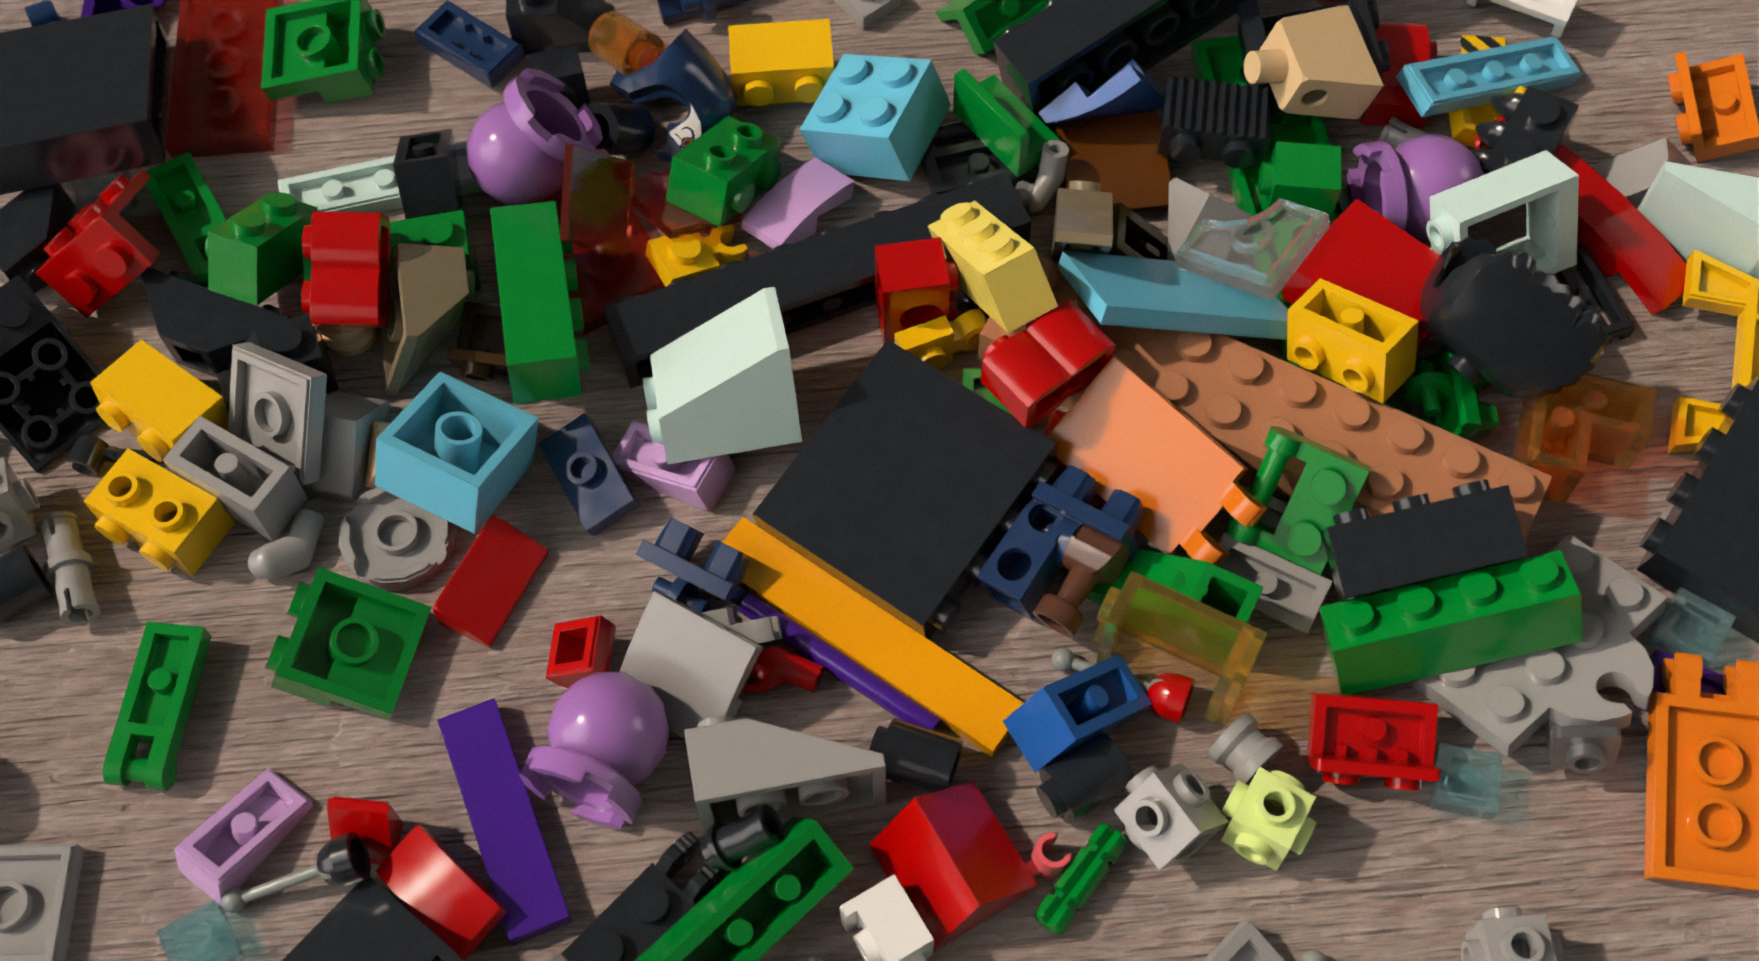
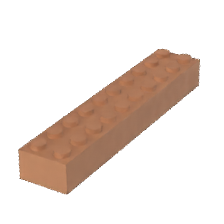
[977,255,1552,542]

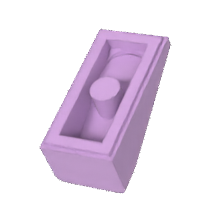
[612,420,735,511]
[174,768,313,905]

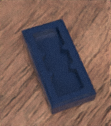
[414,0,525,89]
[538,413,641,537]

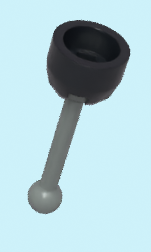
[221,832,371,913]

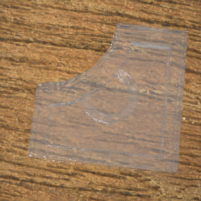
[1175,198,1330,301]

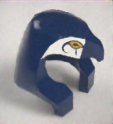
[610,29,738,163]

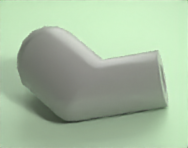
[1015,140,1069,214]
[248,509,325,580]

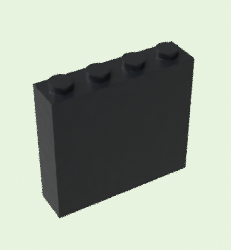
[0,4,170,195]
[753,339,1060,640]
[1636,375,1759,643]

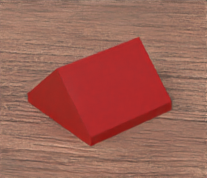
[869,781,1039,953]

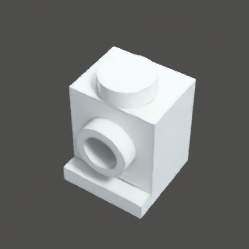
[839,875,934,961]

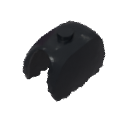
[1419,237,1609,399]

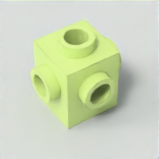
[1221,767,1317,871]

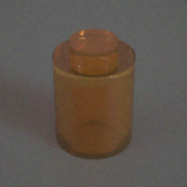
[588,11,665,75]

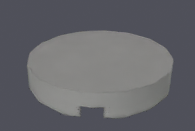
[339,487,456,592]

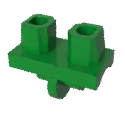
[1403,347,1499,439]

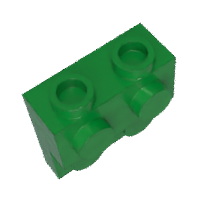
[261,0,386,104]
[265,567,432,720]

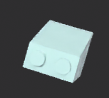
[643,287,802,465]

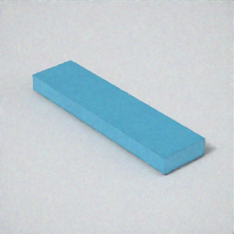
[1396,36,1582,117]

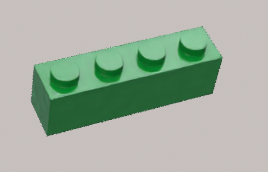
[490,201,590,404]
[1319,550,1583,695]
[635,816,854,961]

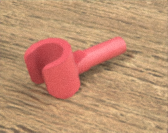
[1025,832,1072,880]

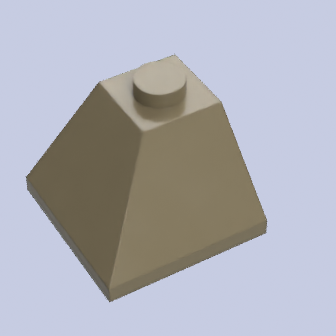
[379,243,475,396]

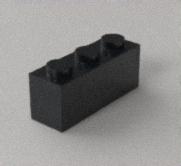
[1322,479,1528,602]

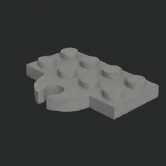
[1412,534,1668,758]

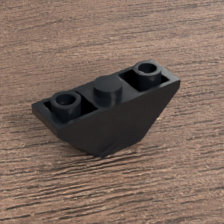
[141,267,290,378]

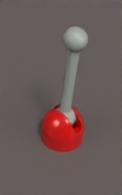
[1051,648,1195,724]

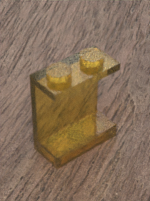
[1092,571,1267,728]

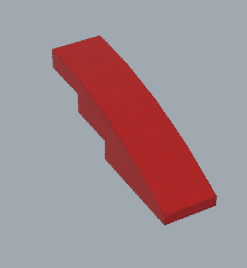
[1554,144,1686,315]

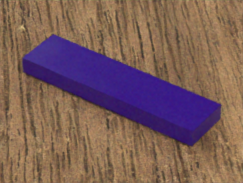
[437,698,573,946]

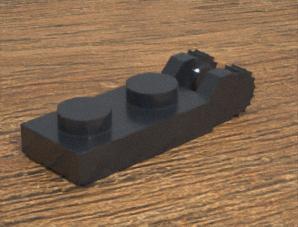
[561,831,727,961]

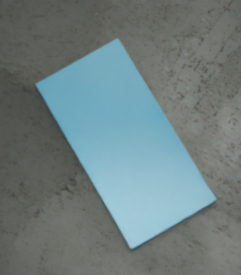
[1057,250,1288,340]

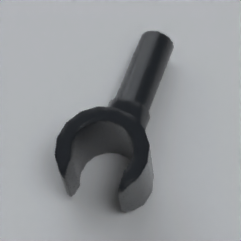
[67,434,155,476]

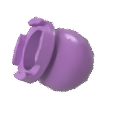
[466,68,603,205]
[1347,134,1484,240]
[519,672,670,829]

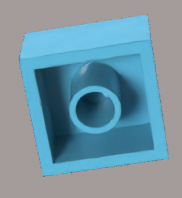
[799,54,951,181]
[375,372,539,534]

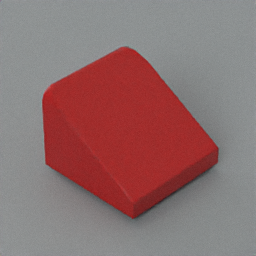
[327,796,404,865]

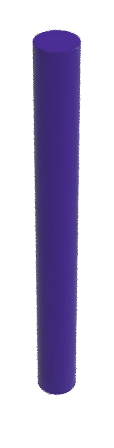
[738,592,942,731]

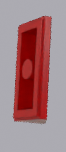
[433,515,549,648]

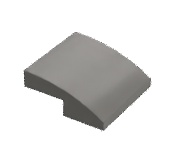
[1218,486,1333,635]
[620,591,763,739]

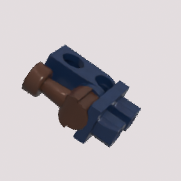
[976,465,1145,638]

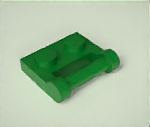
[1225,426,1371,575]

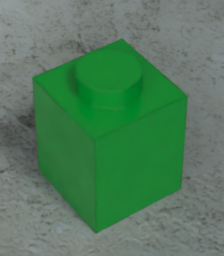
[1258,141,1341,222]

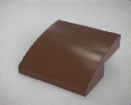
[1053,111,1171,213]

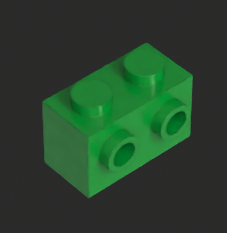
[666,116,781,227]
[205,192,317,306]

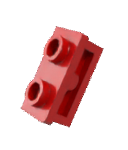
[1306,692,1441,791]

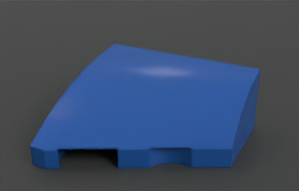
[1039,59,1164,124]

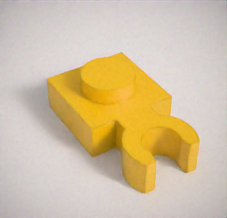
[645,224,748,287]
[894,308,987,370]

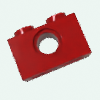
[875,237,959,345]

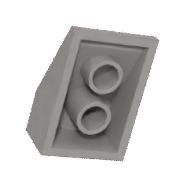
[684,716,886,835]

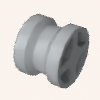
[1207,712,1285,785]

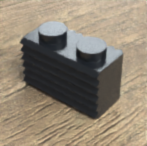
[1157,75,1273,169]

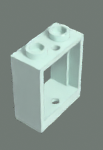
[1426,150,1579,274]

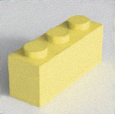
[927,201,1058,333]

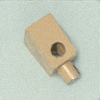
[1244,5,1384,119]

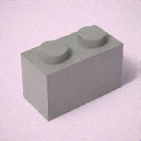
[163,416,309,541]

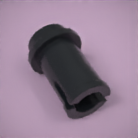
[701,804,784,871]

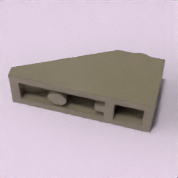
[1051,181,1113,259]

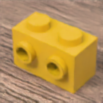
[728,19,834,106]
[1287,278,1419,404]
[90,340,229,462]
[83,449,235,577]

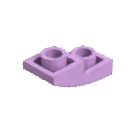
[741,157,855,248]

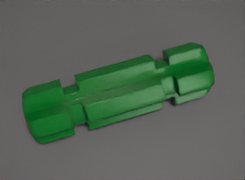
[1035,823,1127,936]

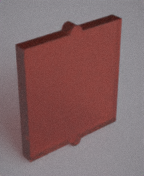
[560,144,635,256]
[617,170,742,239]

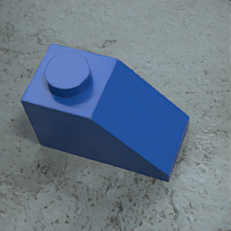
[1003,654,1152,773]

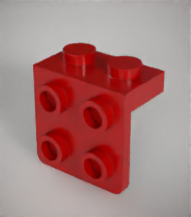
[35,169,161,318]

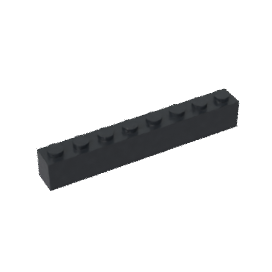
[603,172,1032,389]

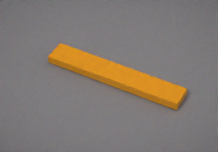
[708,517,1023,758]

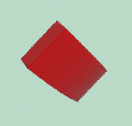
[375,823,508,961]

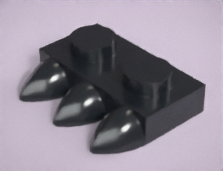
[1470,86,1579,175]

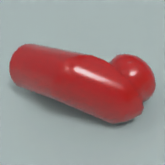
[741,647,825,695]

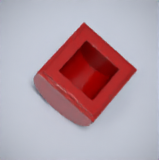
[546,615,616,688]

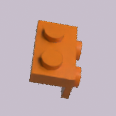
[1667,51,1759,163]

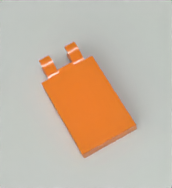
[1047,356,1268,566]
[1644,652,1759,893]

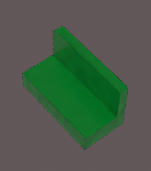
[936,0,1052,55]
[953,68,1059,178]

